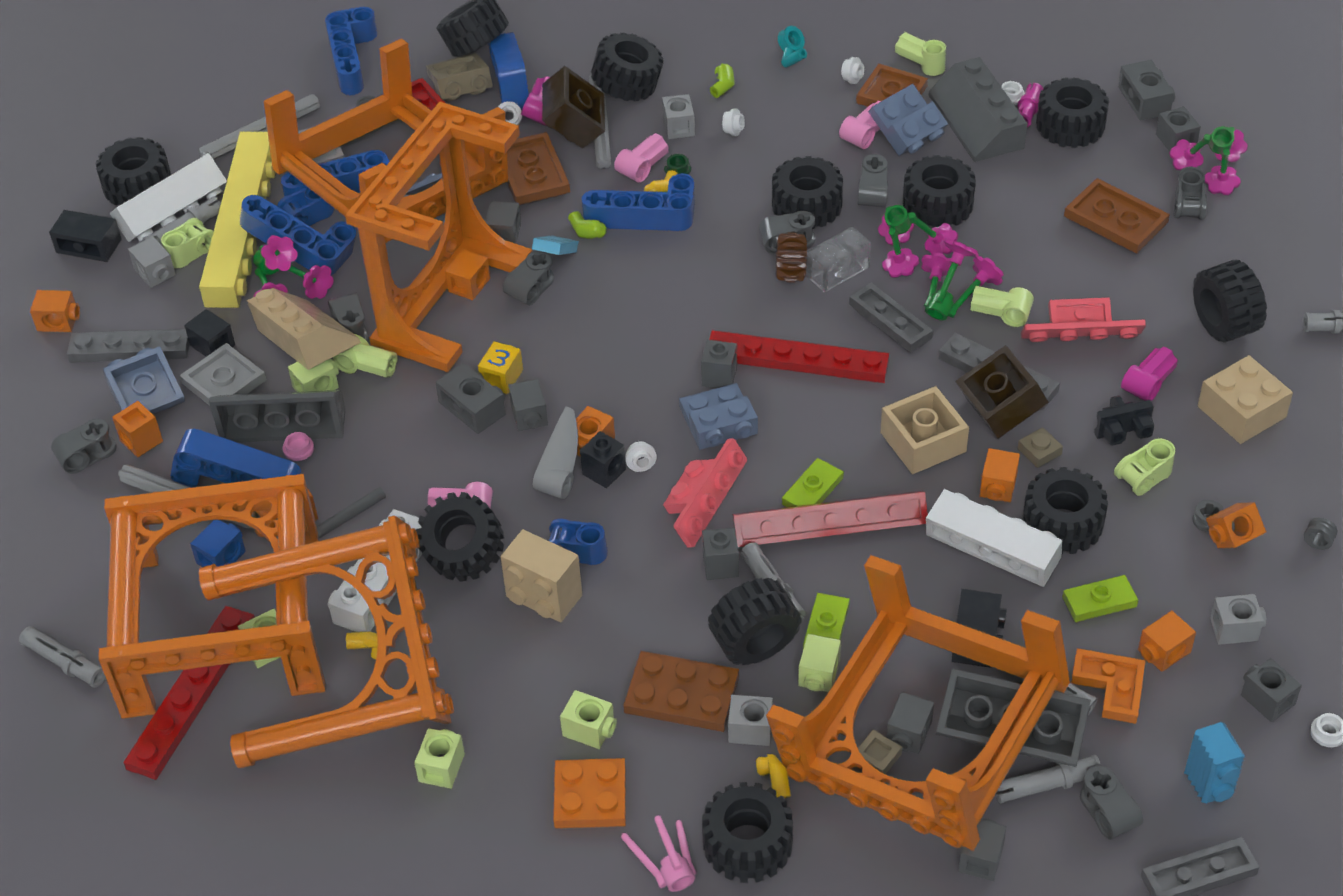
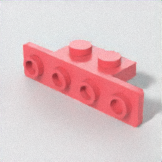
[1021,297,1146,342]
[663,438,747,548]

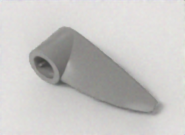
[533,406,578,499]

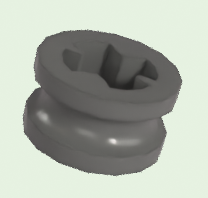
[1193,500,1224,532]
[1304,517,1338,550]

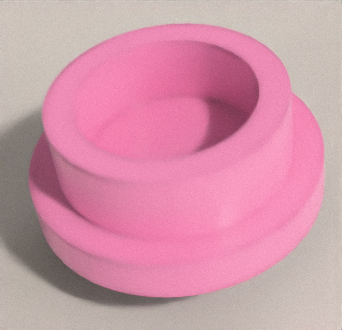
[283,432,314,461]

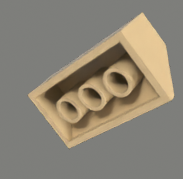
[247,288,361,370]

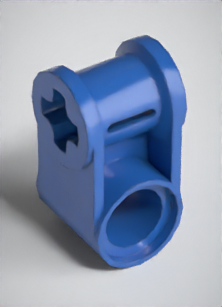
[277,187,334,226]
[549,519,608,565]

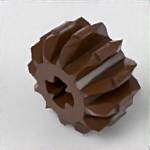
[776,232,807,282]

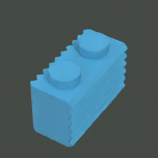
[1184,722,1245,804]

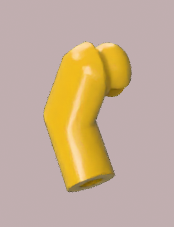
[644,170,678,192]
[346,631,378,659]
[756,754,791,798]

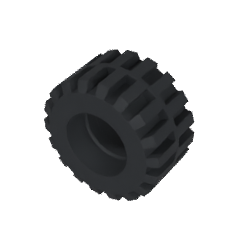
[436,0,509,57]
[591,33,664,101]
[1036,77,1109,148]
[96,137,171,206]
[903,155,976,228]
[772,156,843,229]
[1193,259,1267,342]
[1022,467,1108,554]
[416,492,504,582]
[708,578,802,666]
[702,782,793,883]

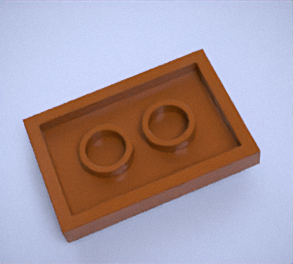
[507,132,570,205]
[1064,178,1170,254]
[624,651,739,732]

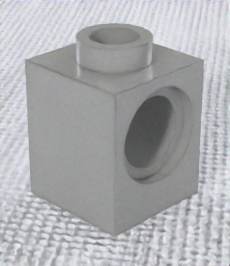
[662,94,695,139]
[128,236,176,288]
[1210,594,1266,645]
[728,695,773,746]

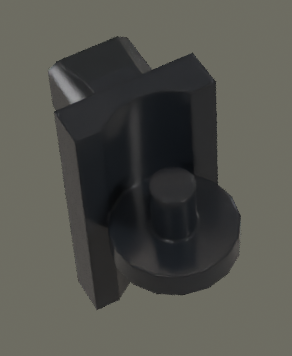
[1094,395,1154,446]

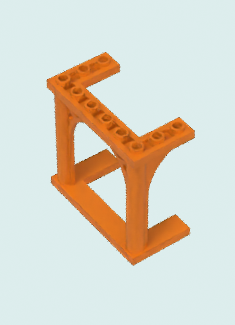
[264,38,508,243]
[345,102,533,372]
[98,474,326,719]
[766,555,1070,851]

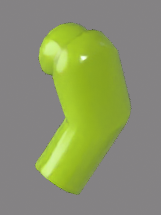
[710,63,735,98]
[568,211,607,239]

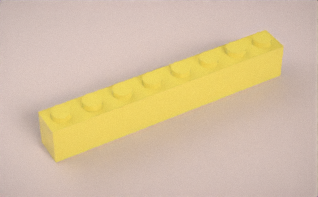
[199,132,275,308]

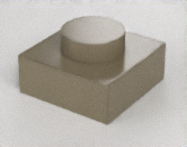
[1017,427,1063,468]
[858,729,902,774]

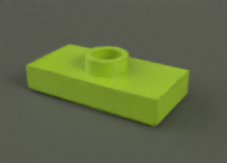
[782,458,844,507]
[1062,575,1138,622]
[803,593,850,649]

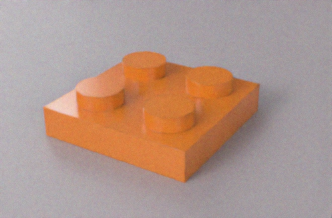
[554,758,626,828]

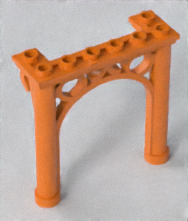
[199,515,454,769]

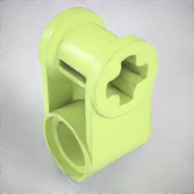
[161,218,214,268]
[1114,438,1175,496]

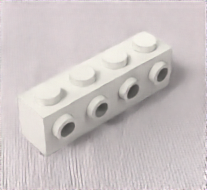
[109,153,227,242]
[926,489,1062,587]
[328,509,422,632]

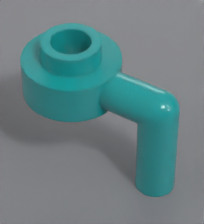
[778,26,807,68]

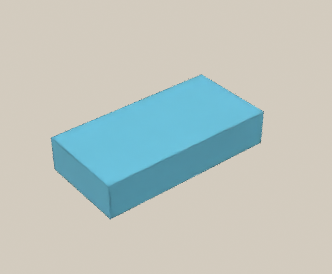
[532,236,579,255]

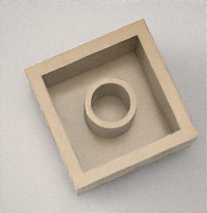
[1198,355,1293,444]
[880,386,969,474]
[500,529,582,623]

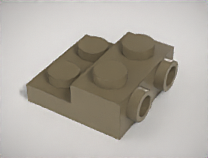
[426,53,493,101]

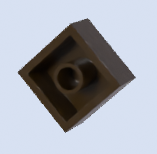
[542,66,605,149]
[955,345,1049,439]

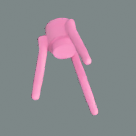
[621,816,697,892]

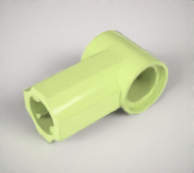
[895,32,946,76]
[970,286,1034,327]
[333,334,398,378]

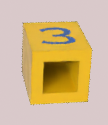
[478,341,523,394]

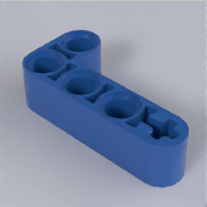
[325,7,377,95]
[488,32,529,110]
[281,150,389,208]
[582,173,695,231]
[240,195,356,276]
[170,429,301,488]

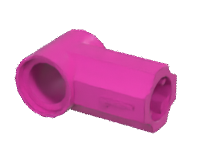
[521,76,550,126]
[1121,346,1178,401]

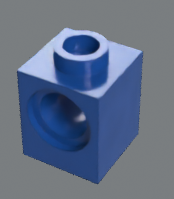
[190,520,246,567]

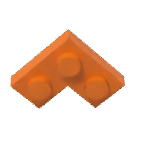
[1071,648,1145,724]

